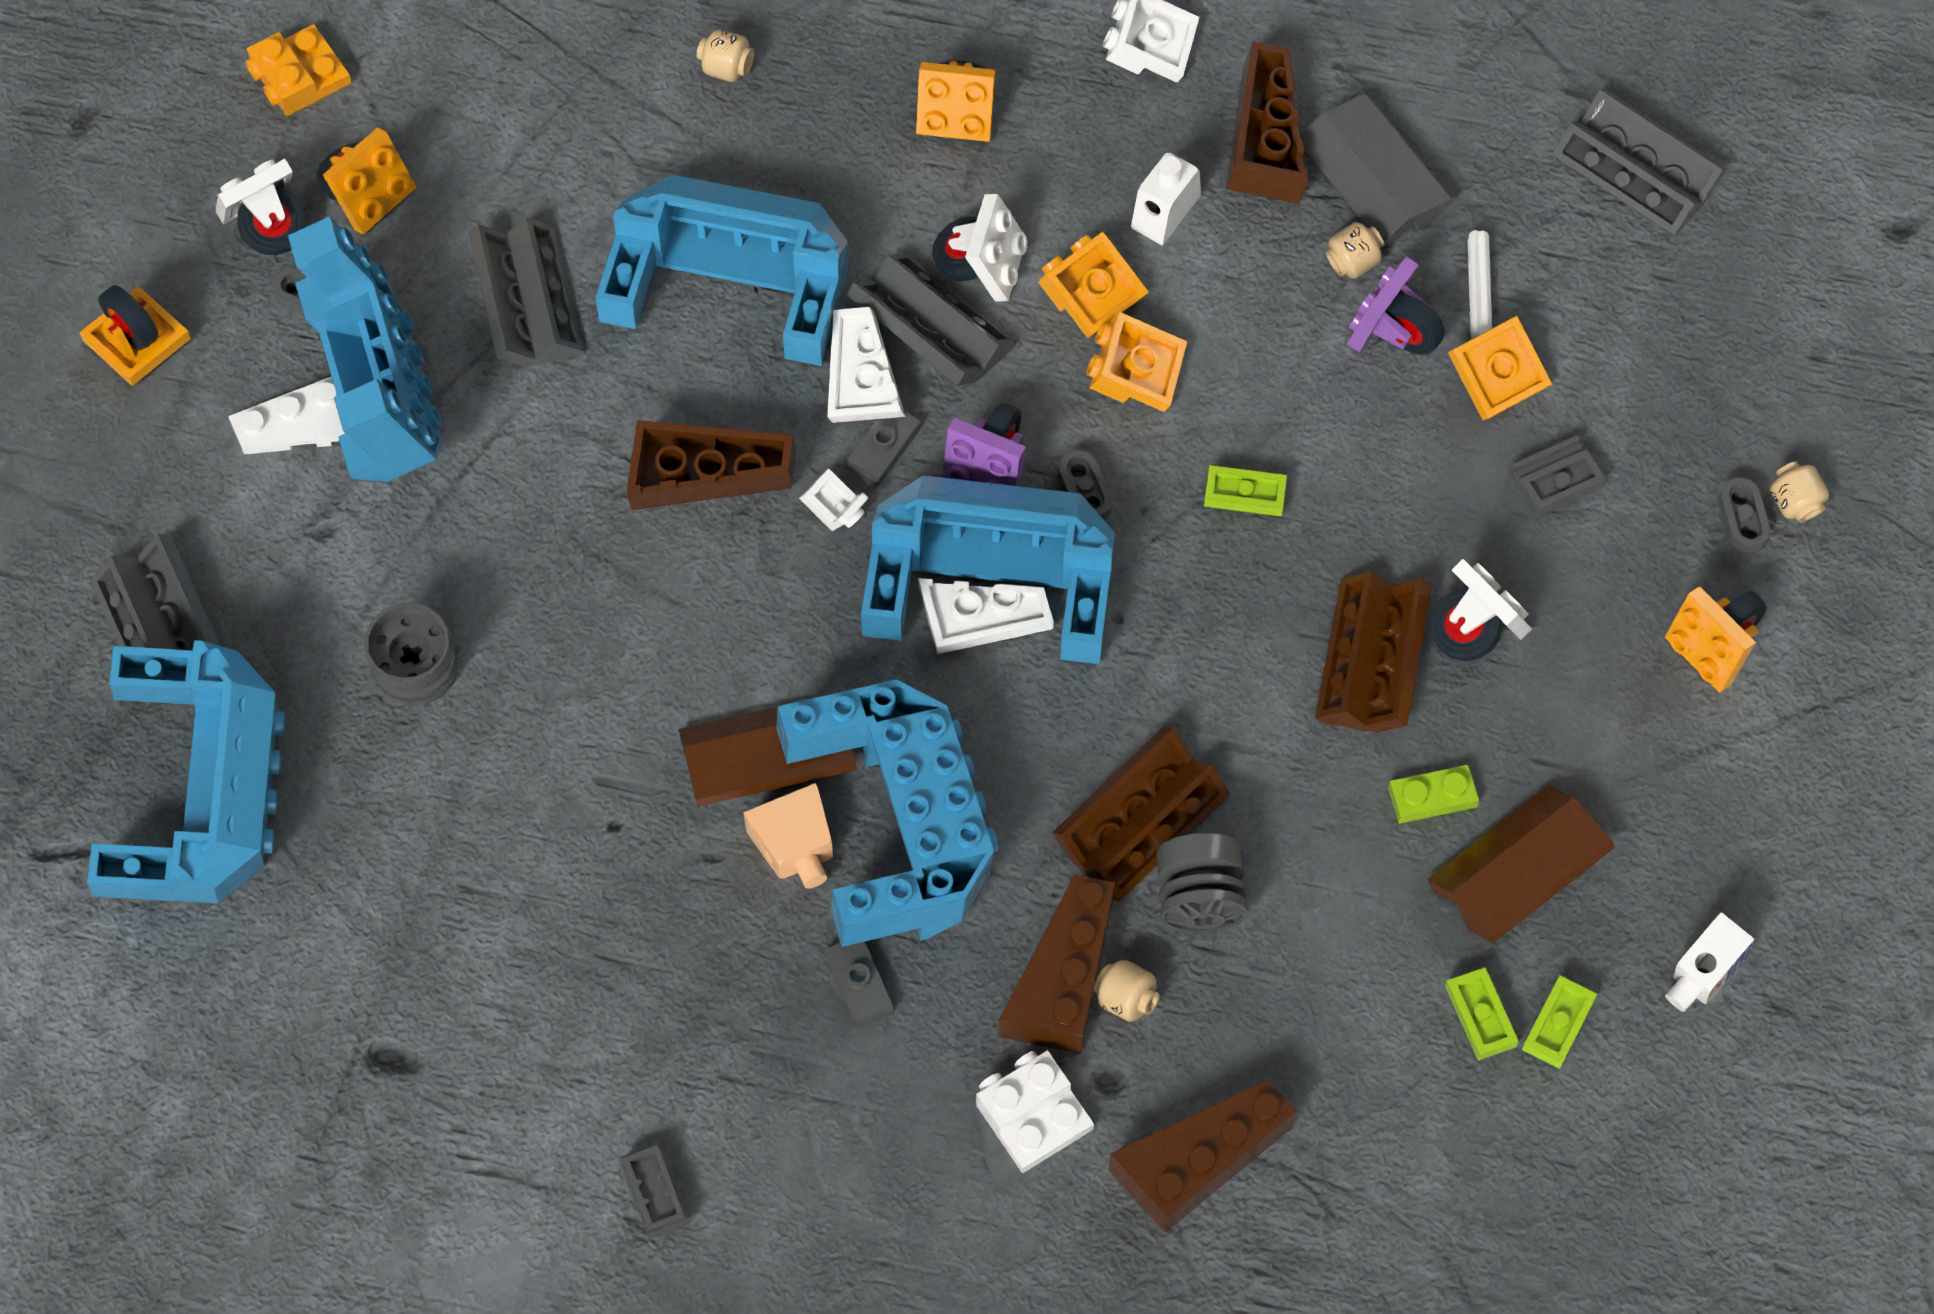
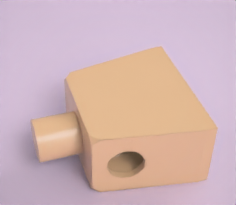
[743,783,833,889]

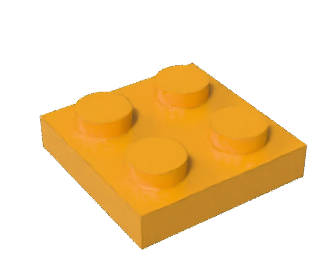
[1448,316,1552,421]

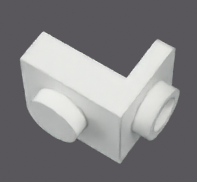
[799,468,869,531]

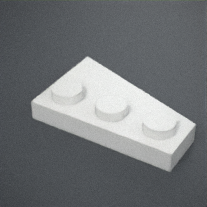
[827,307,906,423]
[228,377,345,454]

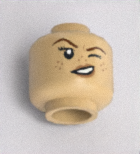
[697,29,754,82]
[1325,222,1384,279]
[1770,461,1829,523]
[1094,960,1159,1022]

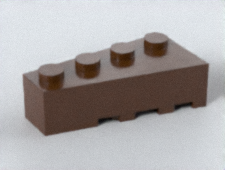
[1226,41,1308,204]
[627,420,796,510]
[999,874,1115,1054]
[1109,1080,1296,1233]

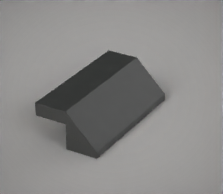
[1552,89,1726,235]
[1300,93,1454,248]
[468,217,585,367]
[846,253,1017,386]
[91,533,220,708]

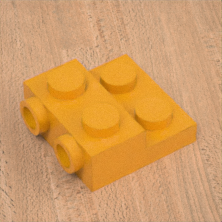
[245,24,352,116]
[1038,232,1149,338]
[1086,312,1187,412]

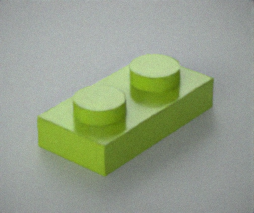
[1204,465,1287,517]
[1388,765,1479,824]
[1445,967,1519,1061]
[1522,975,1598,1069]

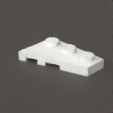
[918,578,1054,654]

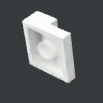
[1103,0,1199,82]
[976,1050,1094,1174]

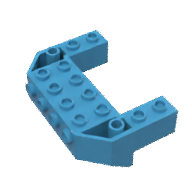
[595,175,849,366]
[288,216,443,482]
[861,475,1115,664]
[87,640,285,904]
[776,679,998,947]

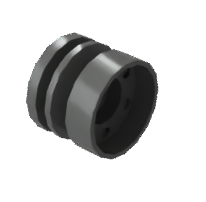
[364,603,457,706]
[1156,833,1248,932]

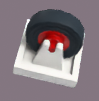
[216,159,306,256]
[932,194,1027,301]
[1430,559,1532,661]

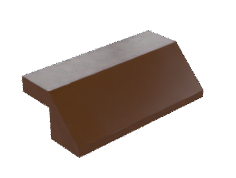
[1315,571,1432,733]
[678,707,857,807]
[1052,726,1230,902]
[1427,785,1615,943]

